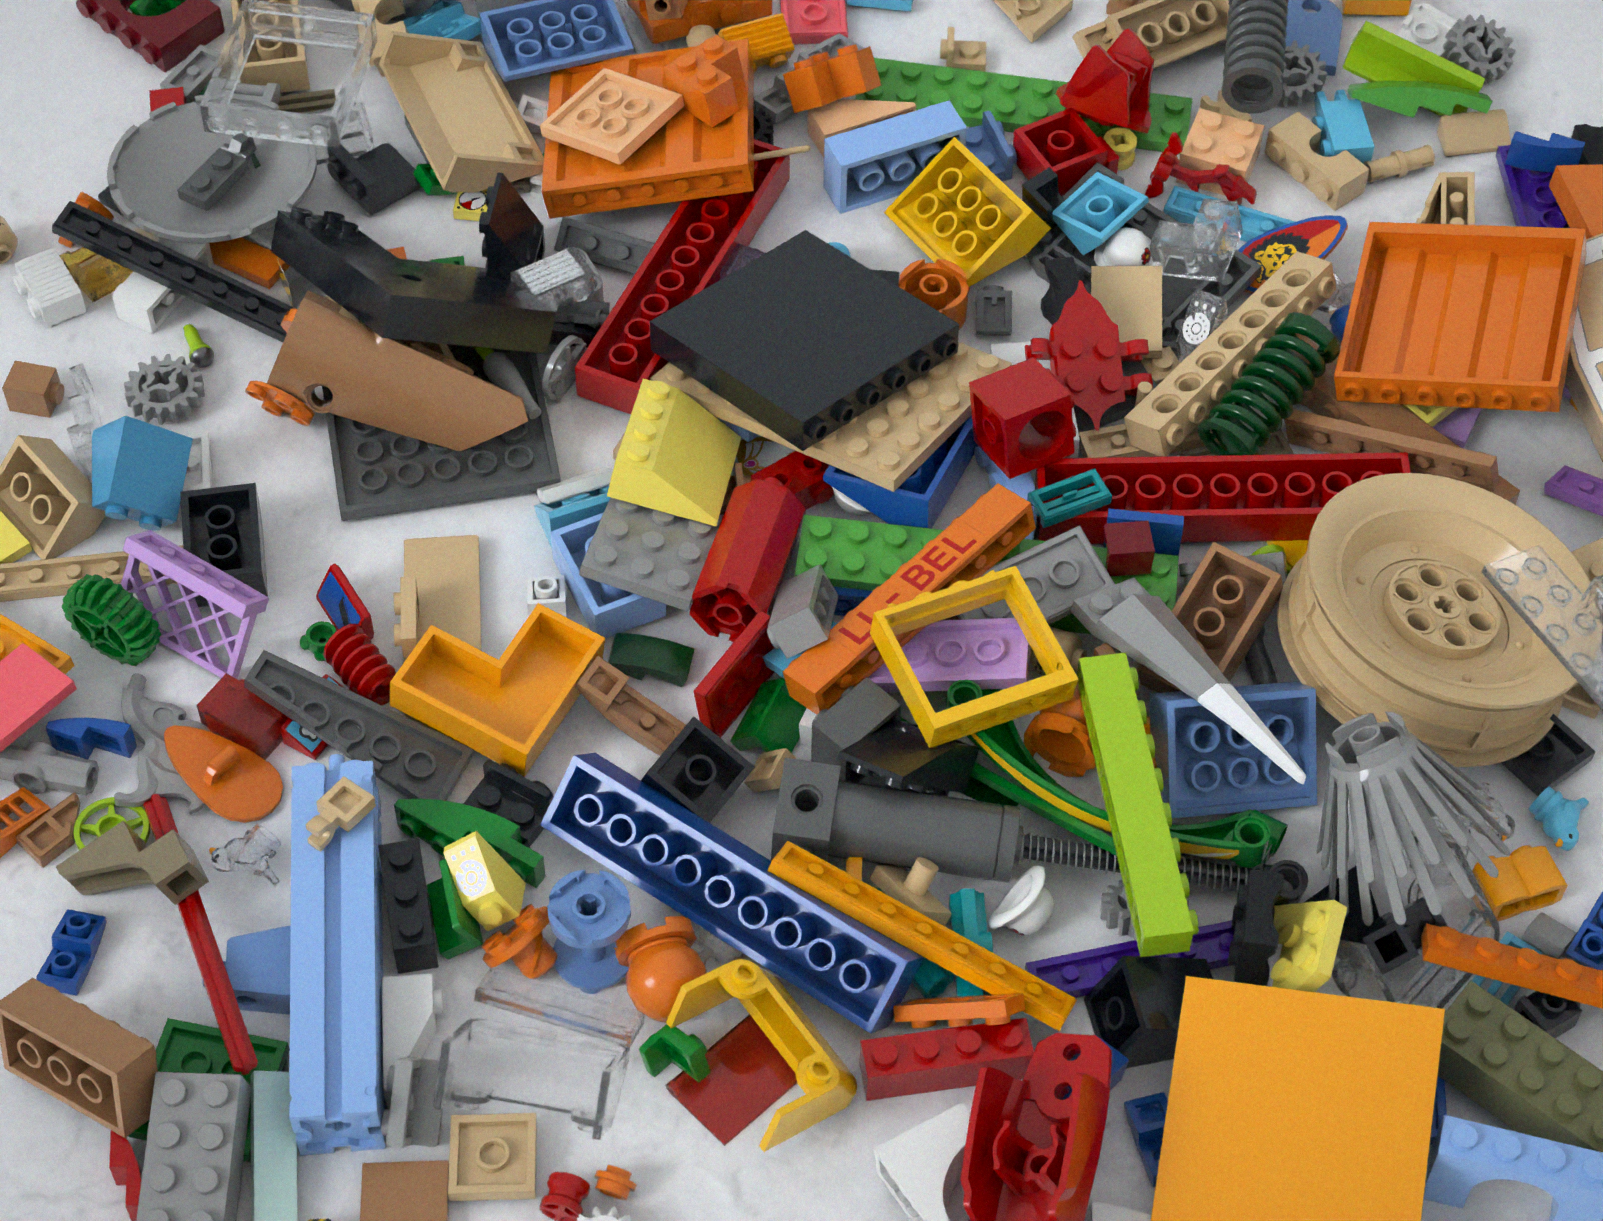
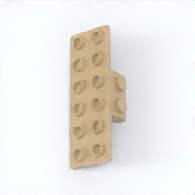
[393,535,482,728]

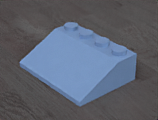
[480,0,634,82]
[1150,681,1317,819]

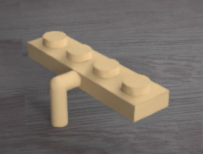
[1078,382,1219,458]

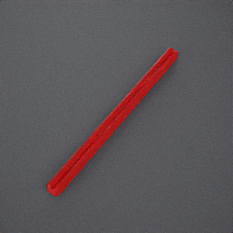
[143,794,258,1075]

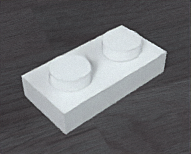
[181,431,212,491]

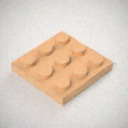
[539,68,685,165]

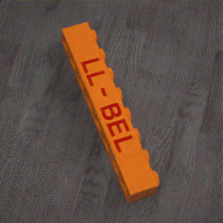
[782,483,1036,715]

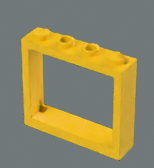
[870,566,1078,749]

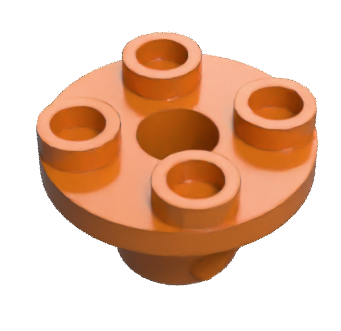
[481,904,557,980]

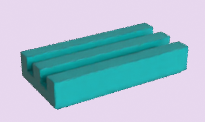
[1027,469,1112,528]

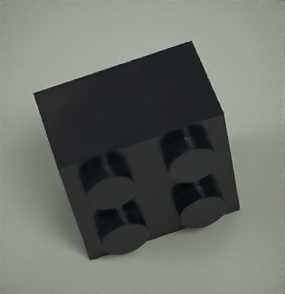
[641,717,755,823]

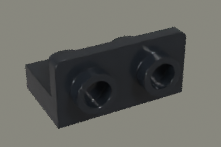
[463,759,554,848]

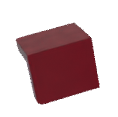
[1103,520,1155,577]

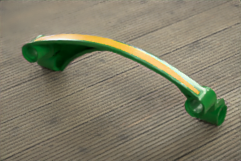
[946,680,1288,868]

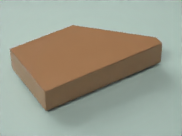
[16,792,80,868]

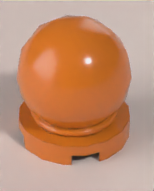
[1024,685,1096,777]
[614,916,707,1023]

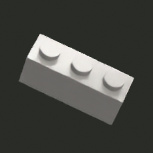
[767,564,839,659]

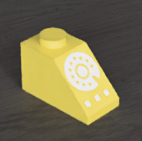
[443,831,526,931]

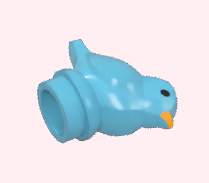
[1528,786,1589,851]

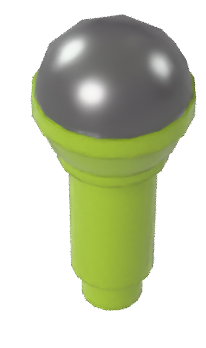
[183,324,214,367]

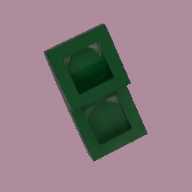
[608,633,695,687]

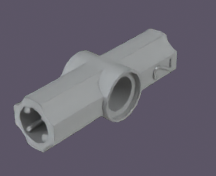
[0,741,99,796]

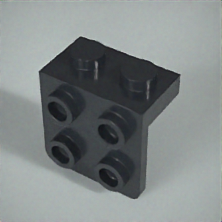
[327,141,422,215]

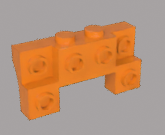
[627,0,772,44]

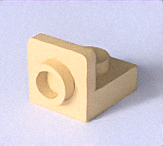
[940,27,986,72]

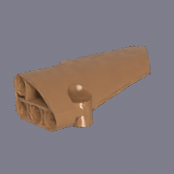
[267,290,528,452]

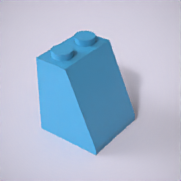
[92,416,193,531]

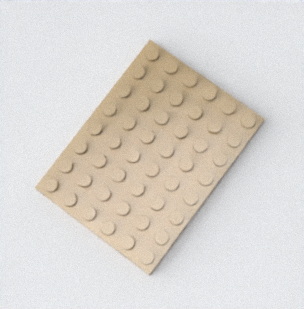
[650,342,1012,492]

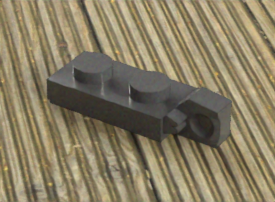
[177,130,257,211]

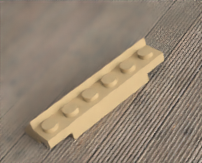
[1072,0,1229,69]

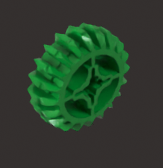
[62,574,162,666]

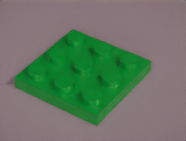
[128,1018,290,1162]

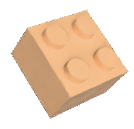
[1176,108,1264,196]

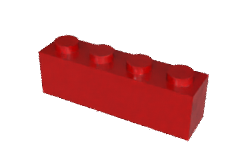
[859,1018,1034,1101]

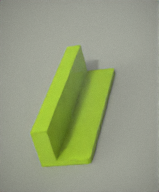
[1342,21,1485,116]

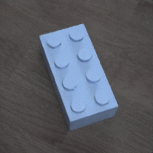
[823,101,967,214]

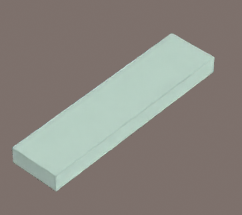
[251,1071,297,1221]

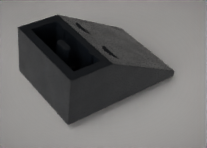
[479,173,545,294]
[838,720,980,796]

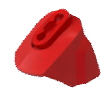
[1056,28,1154,134]

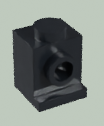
[1514,991,1582,1038]

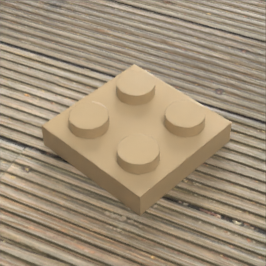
[448,1113,537,1201]

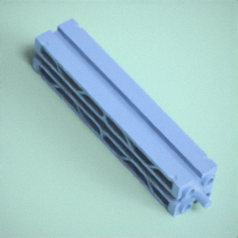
[289,754,386,1156]

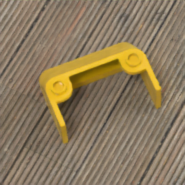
[666,959,857,1152]

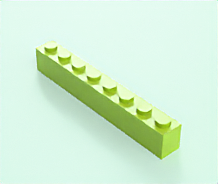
[1077,652,1199,957]

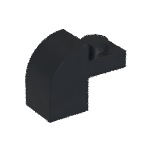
[1359,896,1448,975]

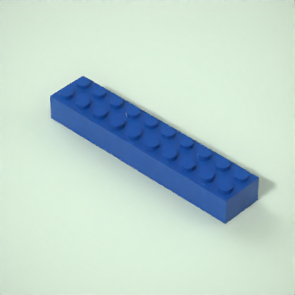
[540,753,924,1034]

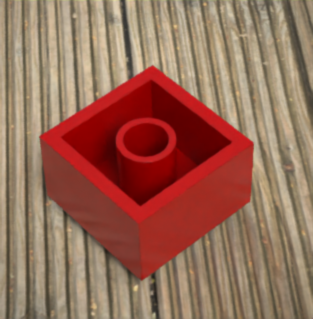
[1013,108,1108,196]

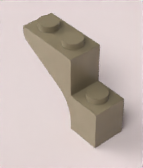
[56,820,209,905]

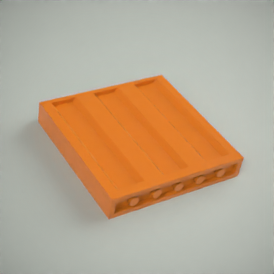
[541,39,754,219]
[1334,222,1586,412]

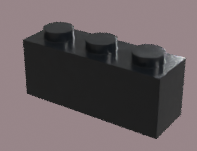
[378,839,439,974]

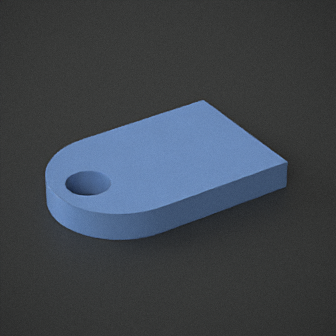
[1285,0,1343,76]

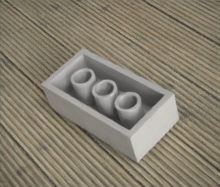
[136,1072,252,1221]

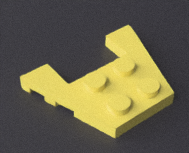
[1270,900,1347,992]

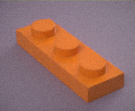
[893,993,1025,1028]

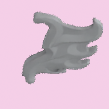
[114,673,210,815]

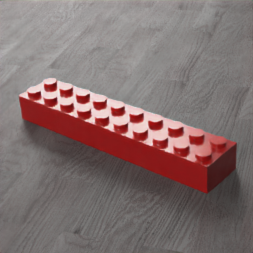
[575,139,790,414]
[1034,452,1411,544]

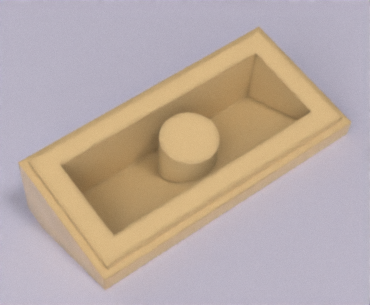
[1437,109,1511,156]

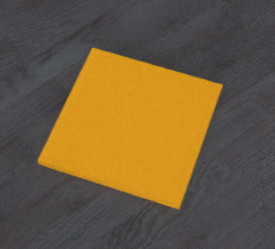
[1151,976,1445,1221]

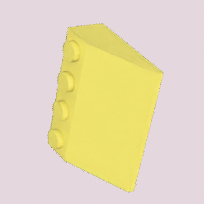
[607,378,741,527]

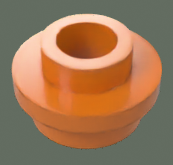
[594,1165,637,1201]

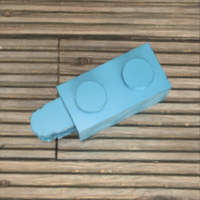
[1312,90,1375,164]

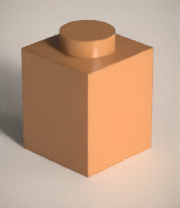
[2,361,64,418]

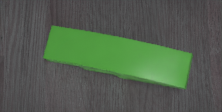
[1347,81,1492,118]

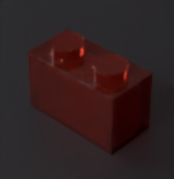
[196,673,289,760]

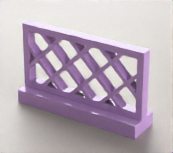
[121,530,269,683]

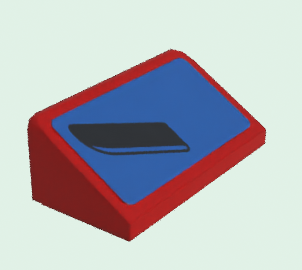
[316,563,374,639]

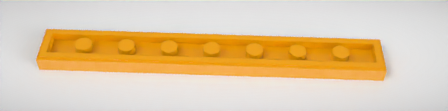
[768,841,1077,1032]

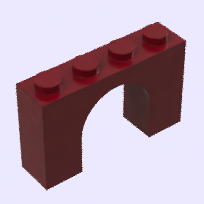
[76,0,225,73]

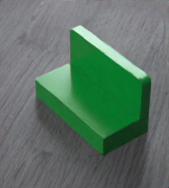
[730,678,806,753]
[427,859,483,959]

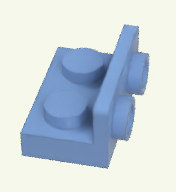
[965,110,1017,181]

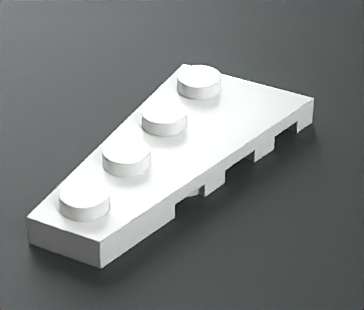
[1366,0,1466,83]

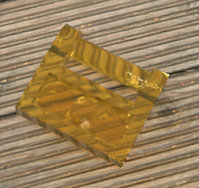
[59,224,133,302]

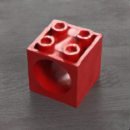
[969,357,1076,479]

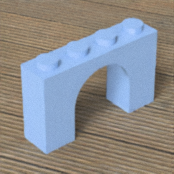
[1424,1115,1603,1221]

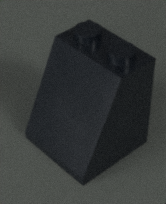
[1084,956,1214,1068]

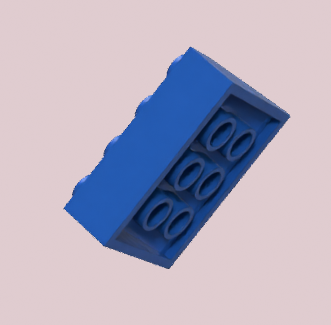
[823,415,978,529]

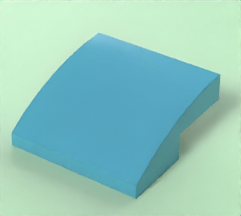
[399,0,482,40]

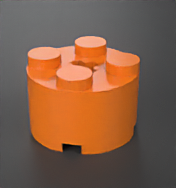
[898,259,969,329]

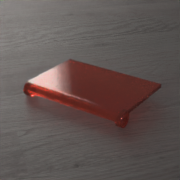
[665,1014,797,1146]

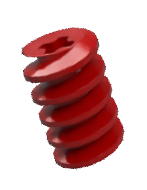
[323,624,396,706]

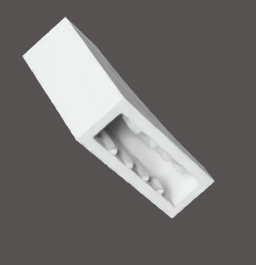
[874,1102,970,1221]

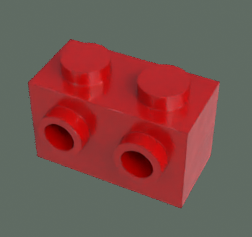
[751,451,834,510]

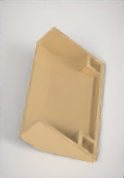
[379,31,544,193]

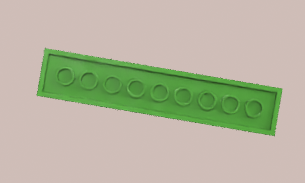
[855,58,1193,154]

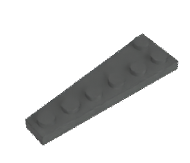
[244,650,474,801]

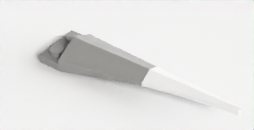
[1071,577,1306,785]

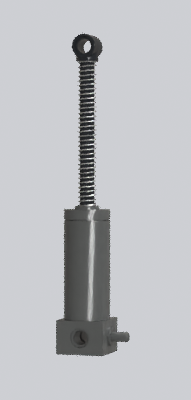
[771,758,1308,906]

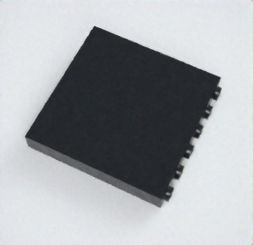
[650,230,959,451]

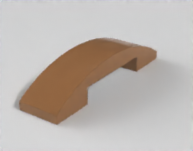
[575,656,686,756]

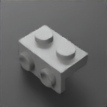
[381,1057,448,1148]

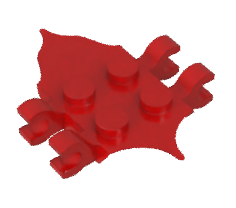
[1025,280,1153,431]

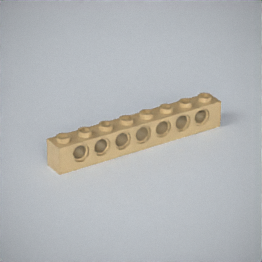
[1124,251,1336,457]

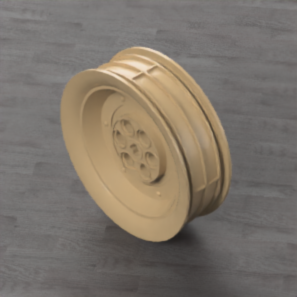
[1277,473,1602,767]

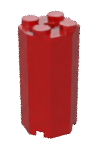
[689,477,806,642]

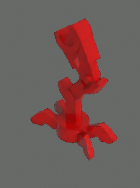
[1145,132,1257,205]

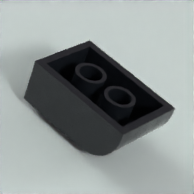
[180,483,268,607]

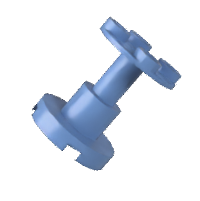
[547,870,631,994]

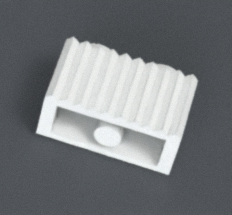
[13,247,86,328]

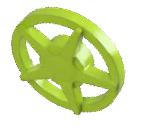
[73,797,150,850]

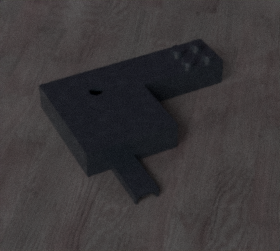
[270,207,597,354]

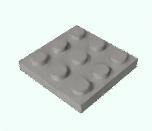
[579,497,720,611]

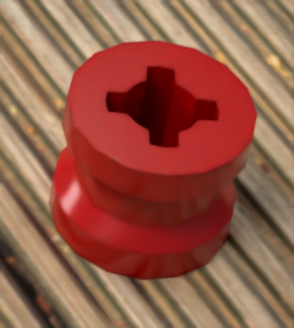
[539,1172,590,1221]

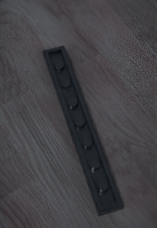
[52,201,296,343]

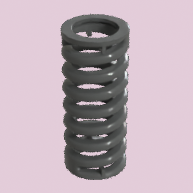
[1221,0,1289,114]

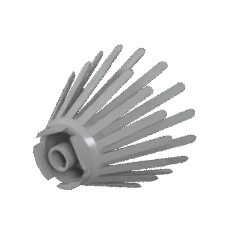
[1317,712,1510,926]

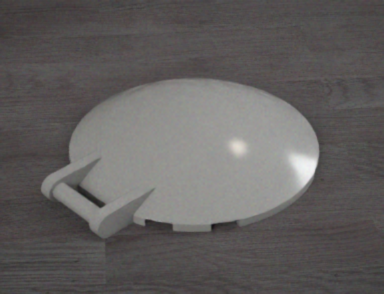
[107,77,317,243]

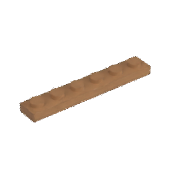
[1284,409,1499,492]

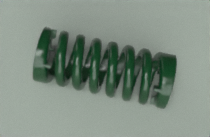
[1198,312,1340,456]

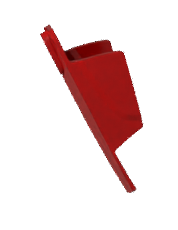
[960,1033,1112,1221]

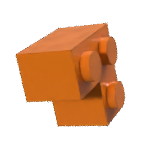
[663,35,744,127]
[783,44,881,113]

